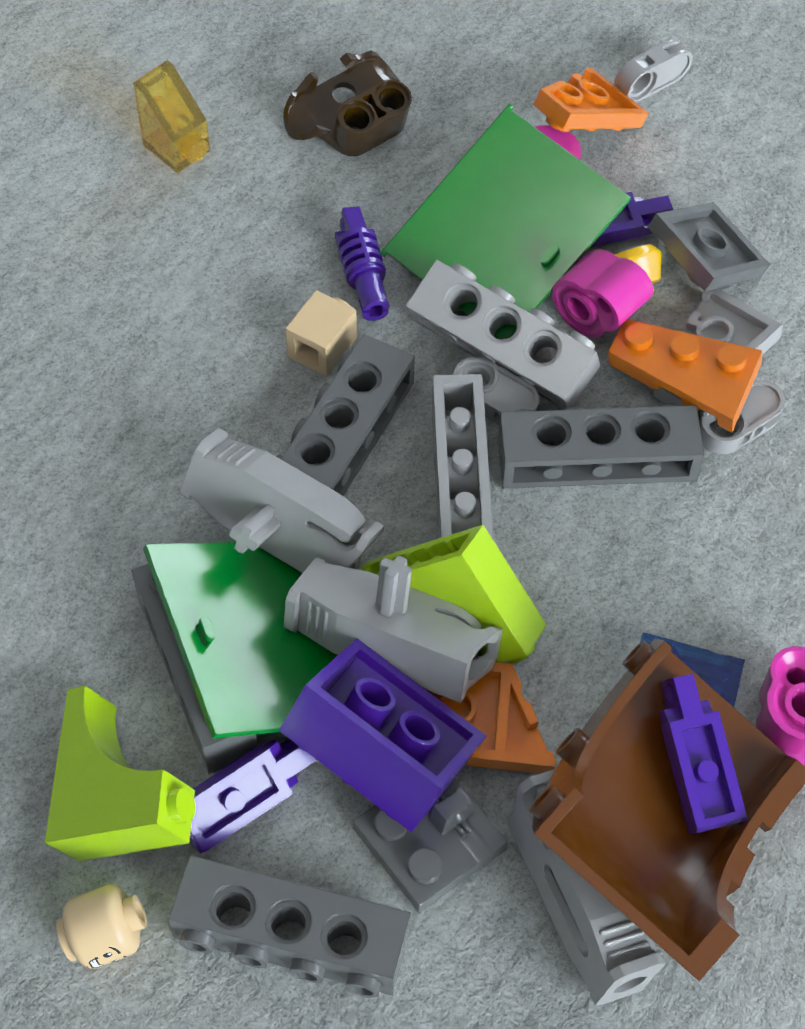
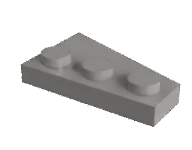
[654,288,782,413]

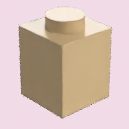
[285,290,357,377]

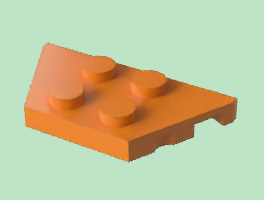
[425,659,556,774]

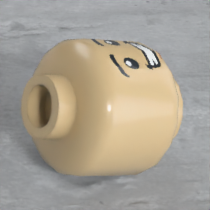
[56,883,147,969]

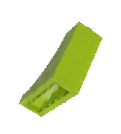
[360,525,547,664]
[44,685,195,861]

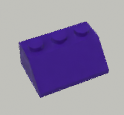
[279,638,487,833]

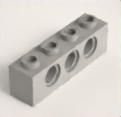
[406,259,600,409]
[432,374,494,541]

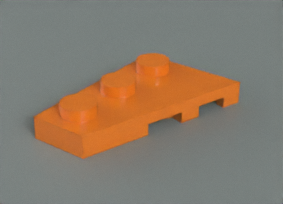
[533,67,649,132]
[608,319,762,433]

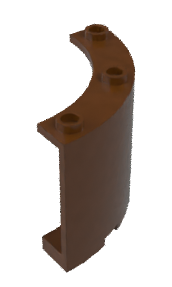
[530,638,805,981]

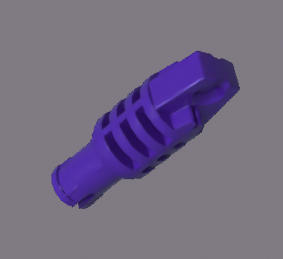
[334,206,390,321]

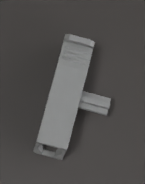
[180,428,384,573]
[284,556,503,703]
[506,770,665,1006]

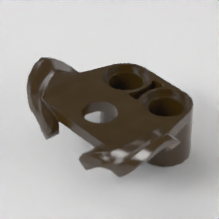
[283,50,412,156]

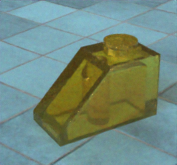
[133,60,210,174]

